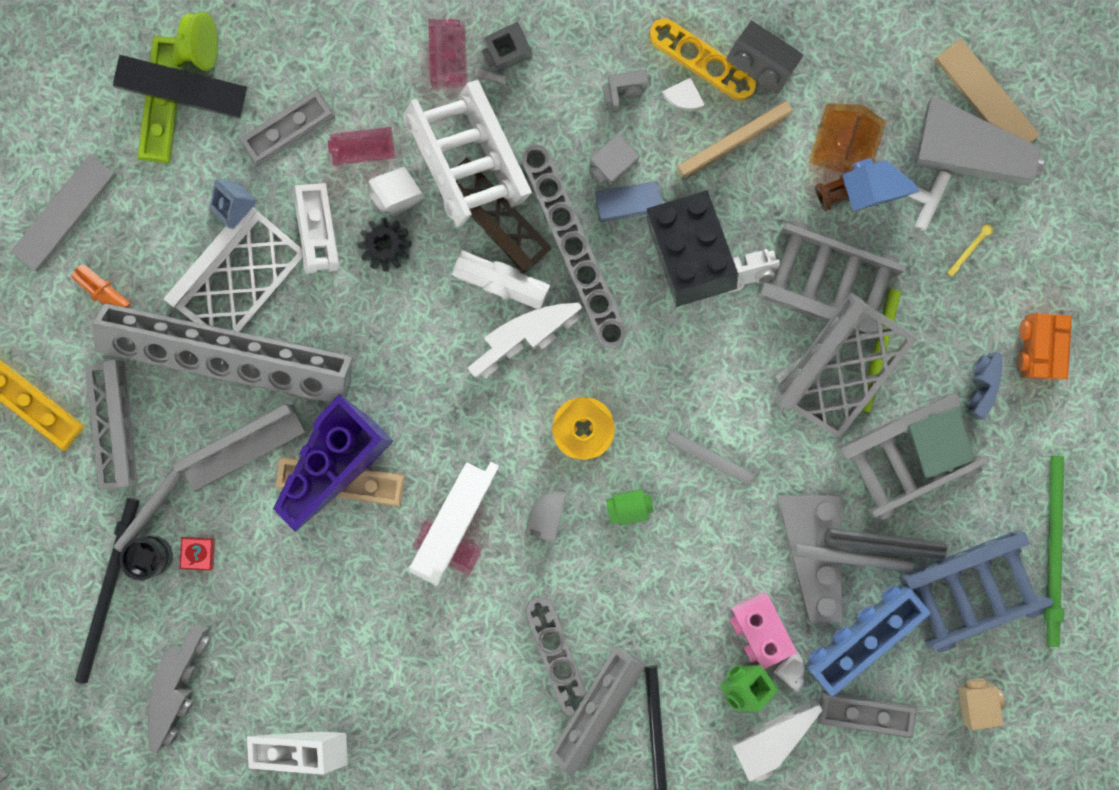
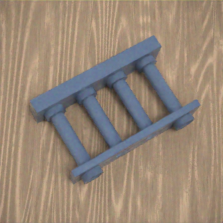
[899,530,1054,652]

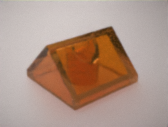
[808,103,886,174]

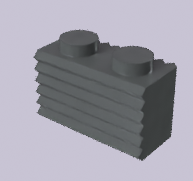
[726,20,804,94]

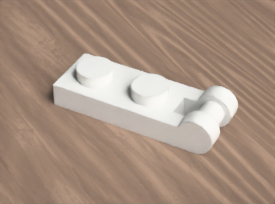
[292,183,339,274]

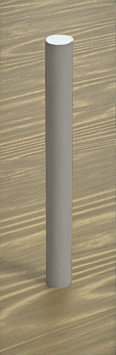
[792,544,913,572]

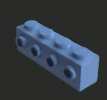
[804,584,931,697]

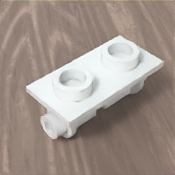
[729,249,780,292]

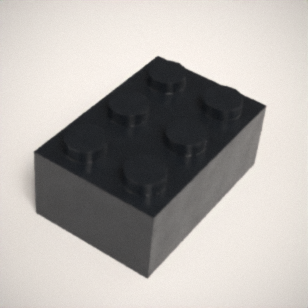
[646,190,738,307]

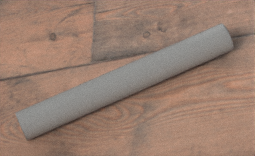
[665,430,754,485]
[113,469,183,552]

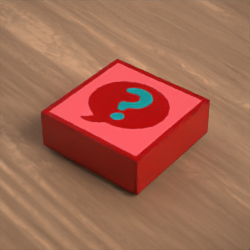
[179,537,215,571]

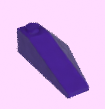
[273,394,393,531]

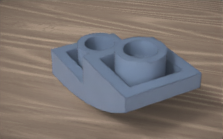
[966,352,1003,420]

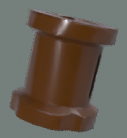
[815,175,850,211]

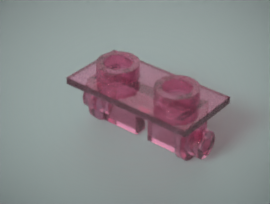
[328,127,395,166]

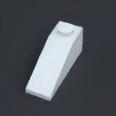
[729,699,822,782]
[247,731,348,775]

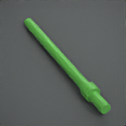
[1044,456,1064,647]

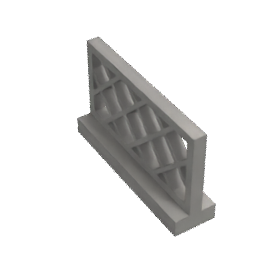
[776,292,917,439]

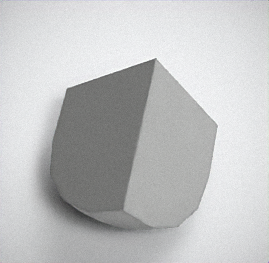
[525,491,566,542]

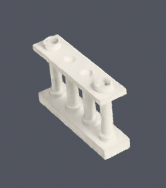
[403,80,532,227]

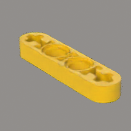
[649,18,756,101]

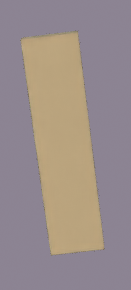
[934,38,1040,143]
[676,100,792,181]
[275,457,405,507]

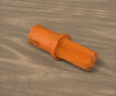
[71,265,132,308]

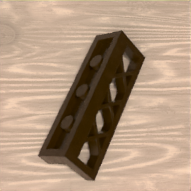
[456,157,552,274]

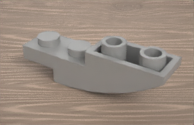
[148,622,211,754]

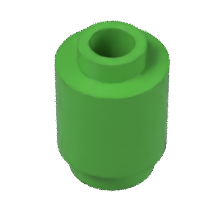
[606,489,654,526]

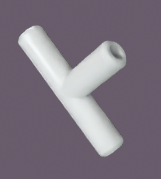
[908,170,951,231]

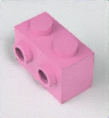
[729,592,797,669]

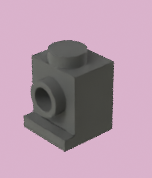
[481,22,532,73]

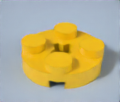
[552,397,615,460]

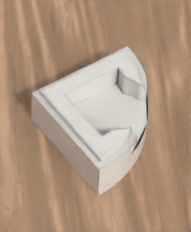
[662,77,705,111]
[772,650,804,693]

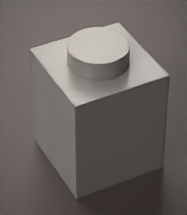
[589,133,640,187]

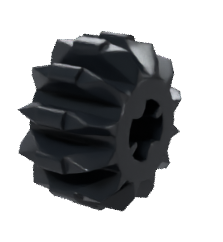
[358,218,412,272]

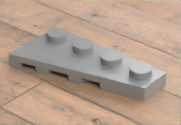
[776,495,842,622]

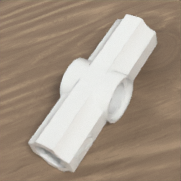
[452,251,550,309]

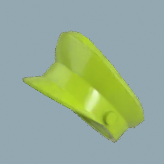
[173,11,218,71]

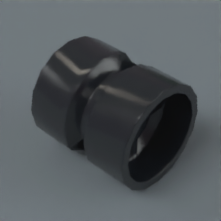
[119,535,173,581]

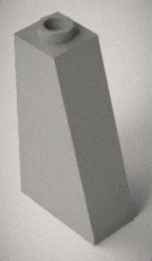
[915,97,1044,186]

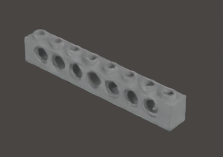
[92,303,353,403]

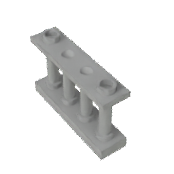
[757,221,907,340]
[836,393,990,520]

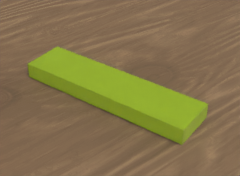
[137,36,183,164]

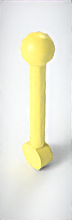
[946,224,994,277]

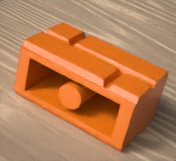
[1017,313,1072,381]

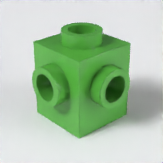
[719,664,779,712]

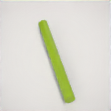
[862,289,901,413]

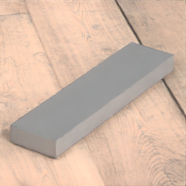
[11,154,117,272]

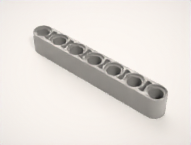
[522,144,626,349]

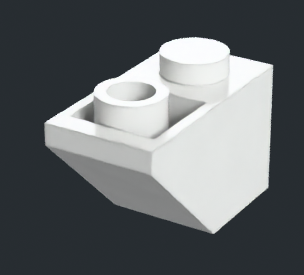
[368,167,425,218]

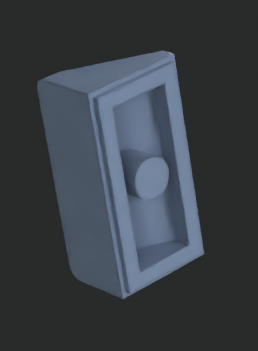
[209,179,257,229]
[595,181,662,222]

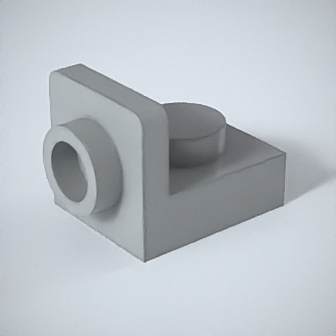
[603,70,648,112]

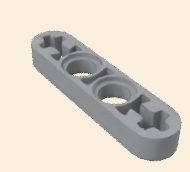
[526,596,587,716]

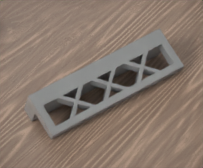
[85,360,138,490]
[172,404,307,492]
[549,646,647,775]

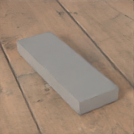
[239,89,335,166]
[817,691,917,739]

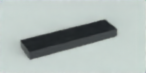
[112,54,247,119]

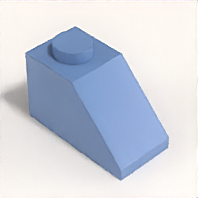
[842,158,919,211]

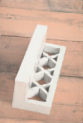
[408,462,499,586]

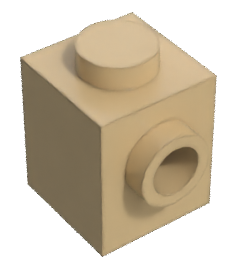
[958,678,1005,730]

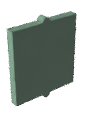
[908,407,975,479]

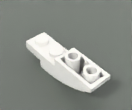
[468,303,582,379]

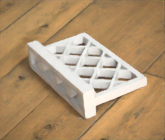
[164,207,303,332]

